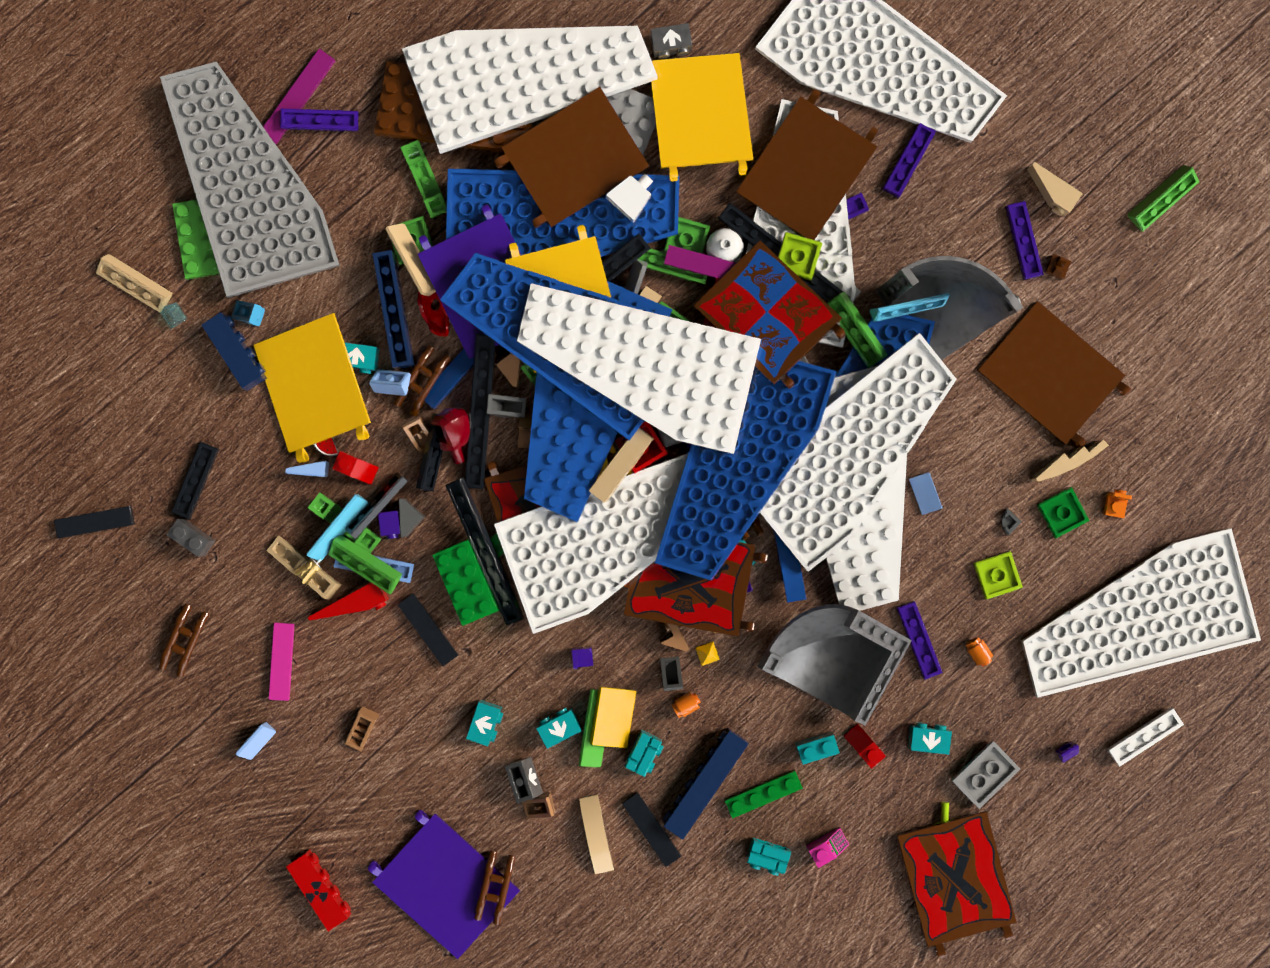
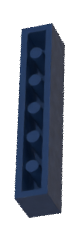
[372,250,415,370]
[663,728,749,840]

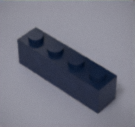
[202,312,267,391]

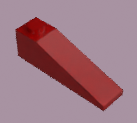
[307,583,389,621]

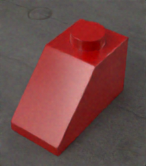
[332,451,379,485]
[843,723,886,769]

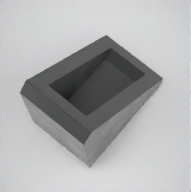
[486,394,526,418]
[399,499,426,537]
[660,656,683,691]

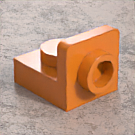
[1103,489,1132,518]

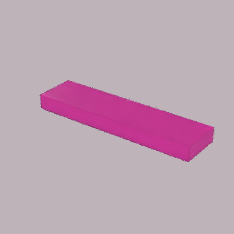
[269,622,295,701]

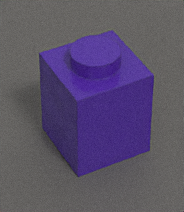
[378,511,401,539]

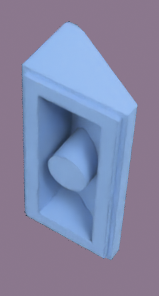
[369,369,411,396]
[909,472,942,515]
[236,722,276,759]

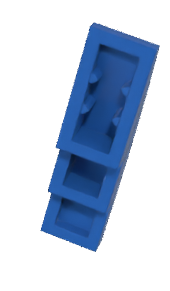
[773,529,807,603]

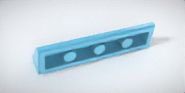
[869,293,950,322]
[307,494,368,561]

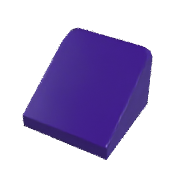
[1055,741,1079,763]

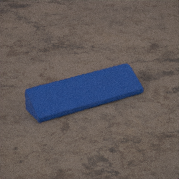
[425,349,474,409]

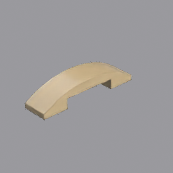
[579,794,614,874]

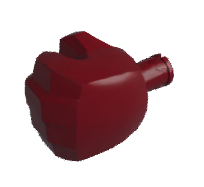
[431,408,470,464]

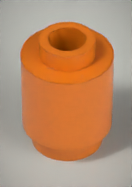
[965,637,993,667]
[671,691,701,718]

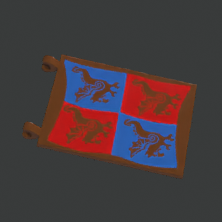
[694,240,846,389]

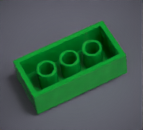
[432,540,499,626]

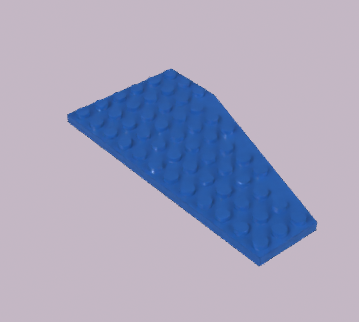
[446,169,679,258]
[440,253,654,441]

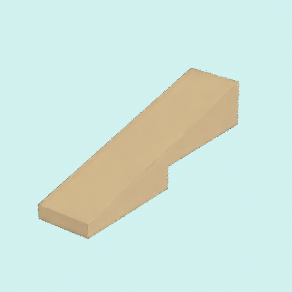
[589,427,654,503]
[267,536,341,600]

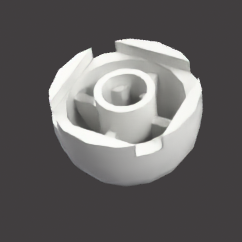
[706,228,744,263]

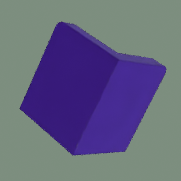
[572,646,593,669]

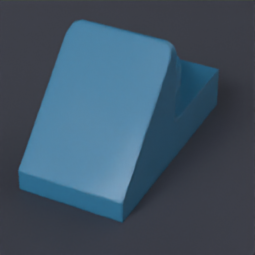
[231,300,265,326]

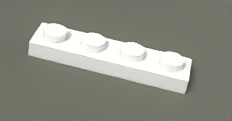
[1107,707,1184,767]

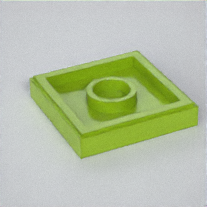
[778,232,822,281]
[973,551,1023,600]

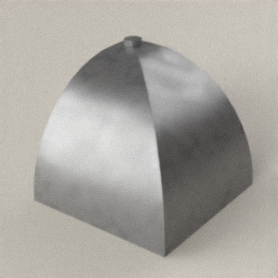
[875,256,1023,360]
[757,604,912,725]

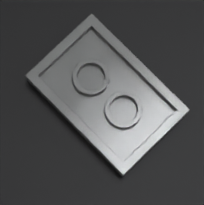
[951,740,1020,809]

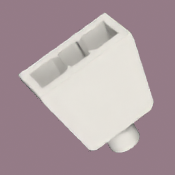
[606,174,653,223]

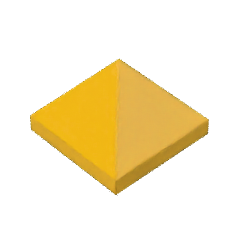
[695,642,720,666]

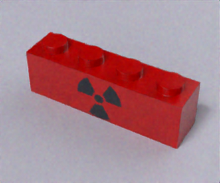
[286,849,351,932]

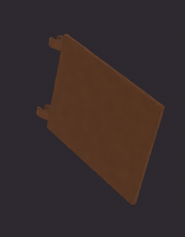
[495,87,649,228]
[736,89,878,240]
[977,301,1131,447]

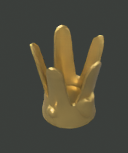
[293,558,322,586]

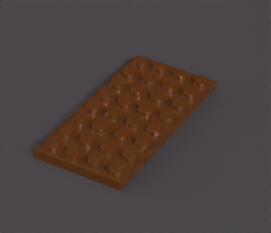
[374,61,532,153]

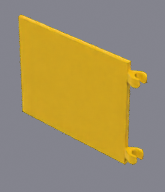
[651,53,753,182]
[505,225,611,373]
[254,313,371,463]

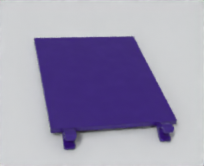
[418,205,521,359]
[368,810,520,959]

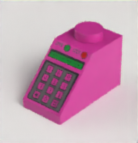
[806,827,849,868]

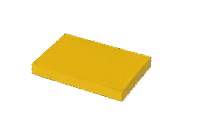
[590,686,636,748]

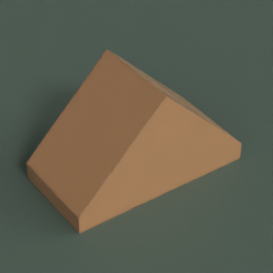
[496,353,522,388]
[402,417,429,453]
[522,792,556,819]

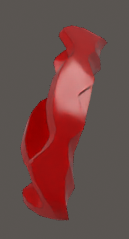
[418,290,449,337]

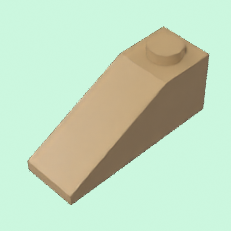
[1027,162,1083,216]

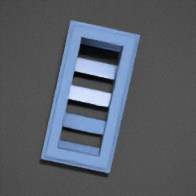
[286,461,329,477]

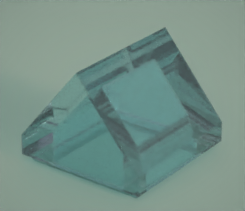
[161,303,188,329]

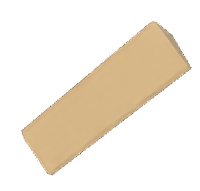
[385,224,436,296]
[96,254,173,313]

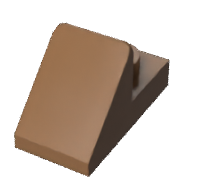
[518,410,533,449]
[660,623,690,651]

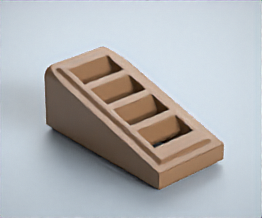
[344,707,379,752]

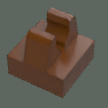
[1045,254,1071,280]

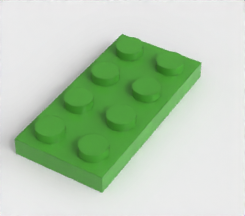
[172,199,220,280]

